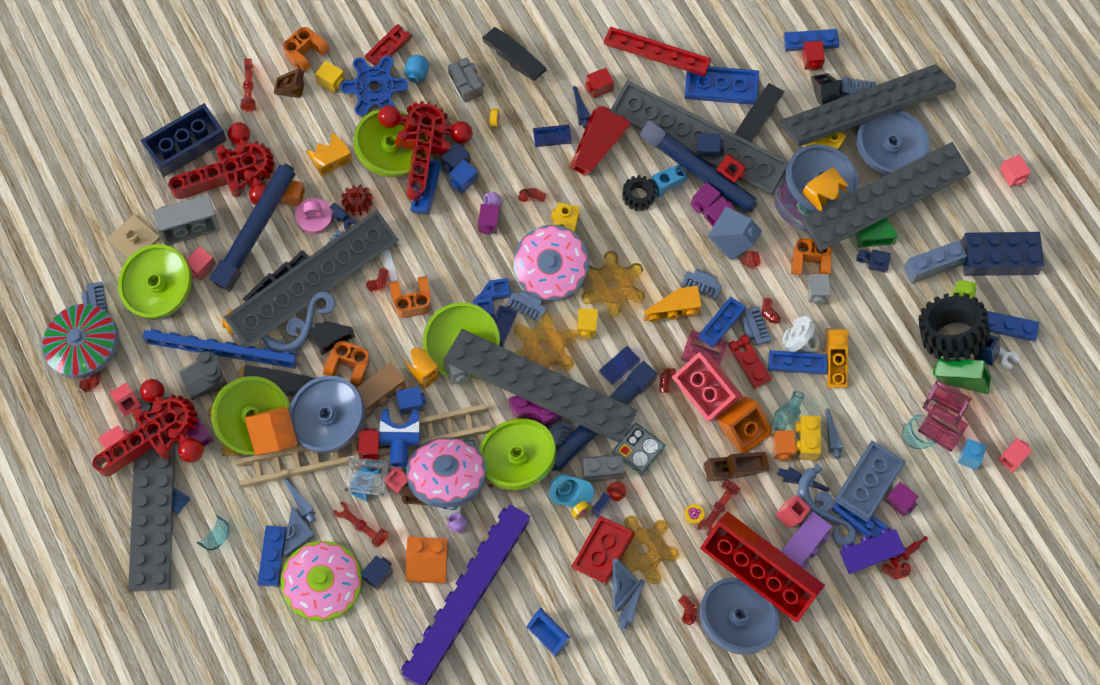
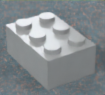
[153,195,220,246]

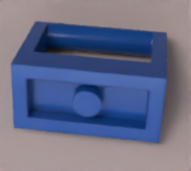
[527,608,570,656]

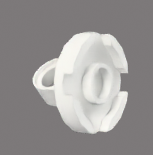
[782,316,820,353]

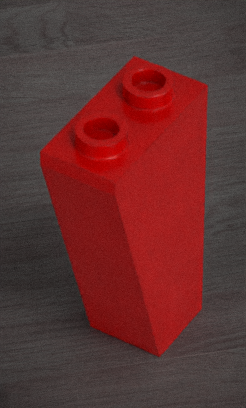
[569,106,631,176]

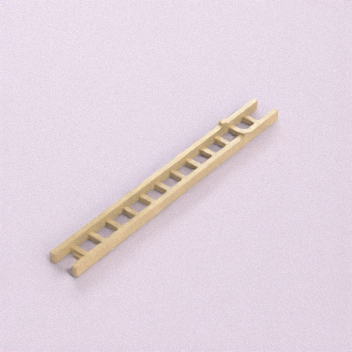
[235,404,491,488]

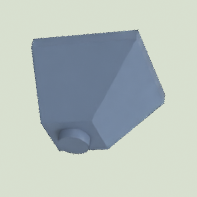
[707,207,762,260]

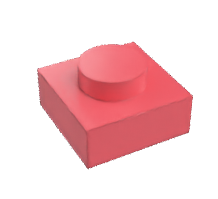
[383,467,408,494]

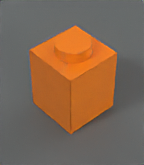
[279,180,305,207]
[772,430,796,462]

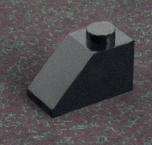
[811,73,840,105]
[309,321,355,355]

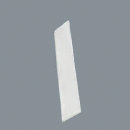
[383,248,398,281]

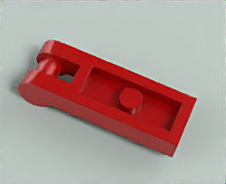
[365,24,412,66]
[728,335,772,390]

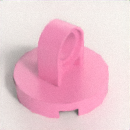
[295,198,333,235]

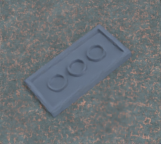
[834,440,905,522]

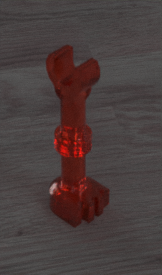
[240,58,256,112]
[698,479,741,536]
[333,502,388,548]

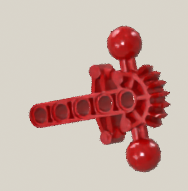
[378,100,473,201]
[168,122,275,205]
[92,379,204,477]

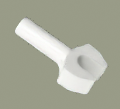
[999,346,1020,370]

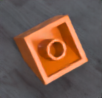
[716,396,773,453]
[244,406,298,455]
[406,537,449,584]

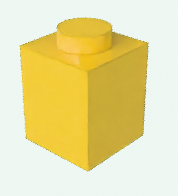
[315,60,345,93]
[577,308,598,339]

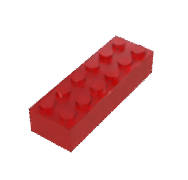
[700,511,825,623]

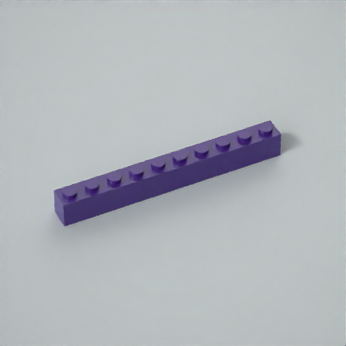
[401,504,530,685]

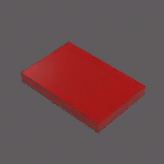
[571,516,635,585]

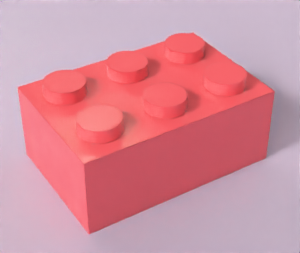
[672,352,743,422]

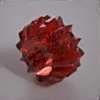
[341,184,373,216]

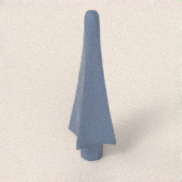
[825,408,844,459]
[284,478,316,523]
[618,580,645,630]

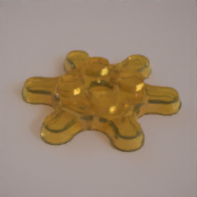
[582,251,645,317]
[513,312,577,370]
[622,515,680,584]

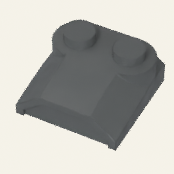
[179,351,228,400]

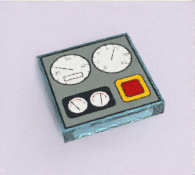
[611,422,666,476]

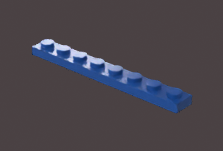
[142,329,297,369]

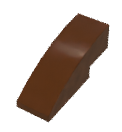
[704,452,770,482]

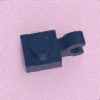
[329,202,358,231]
[856,249,891,273]

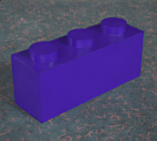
[839,527,906,574]

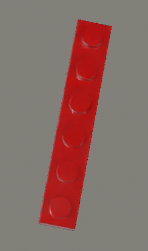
[604,26,711,77]

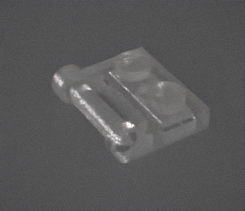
[344,455,389,496]

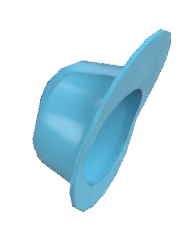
[549,474,594,507]

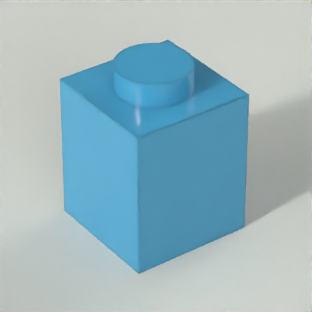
[957,439,987,470]

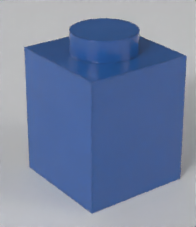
[449,160,478,194]
[396,387,426,415]

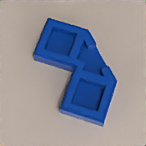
[473,278,511,318]

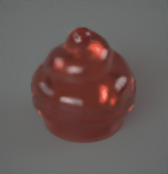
[740,250,761,269]
[607,481,627,501]

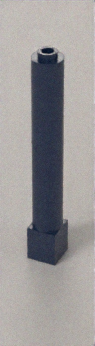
[639,120,758,214]
[209,163,296,292]
[551,361,658,472]

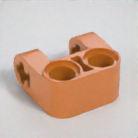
[283,27,330,72]
[791,238,831,276]
[389,276,431,318]
[323,341,370,387]

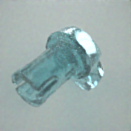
[772,391,805,433]

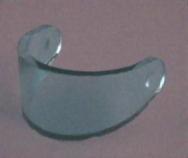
[902,414,936,449]
[197,515,230,550]

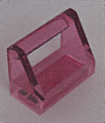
[681,330,728,367]
[922,380,972,427]
[918,404,969,452]

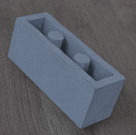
[904,240,967,284]

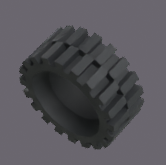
[918,293,990,362]

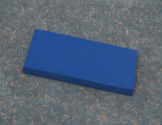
[685,66,759,105]

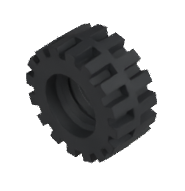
[622,175,656,211]

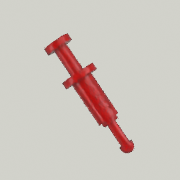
[890,536,928,567]

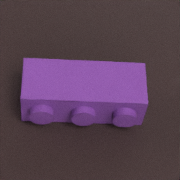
[781,512,832,569]

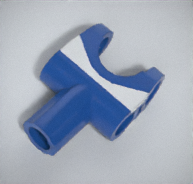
[379,409,420,467]

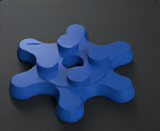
[340,56,408,116]

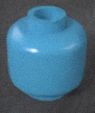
[404,54,430,83]

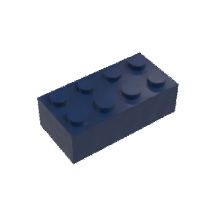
[140,103,227,178]
[960,232,1045,276]

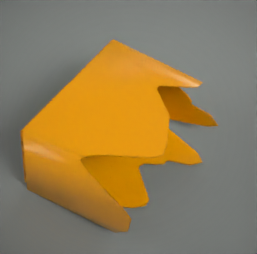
[305,133,352,176]
[802,167,849,211]
[404,348,439,389]

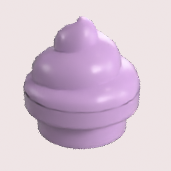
[484,192,504,206]
[447,513,467,533]

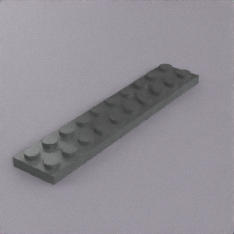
[779,64,956,147]
[610,80,789,195]
[801,141,971,252]
[223,210,399,348]
[444,329,638,444]
[128,397,175,592]

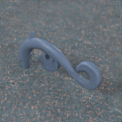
[261,292,335,355]
[797,464,856,546]

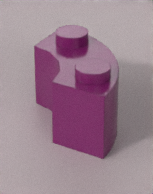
[508,395,562,428]

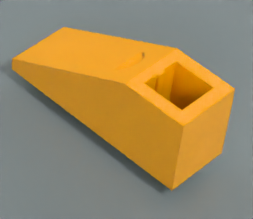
[643,286,702,322]
[825,328,848,388]

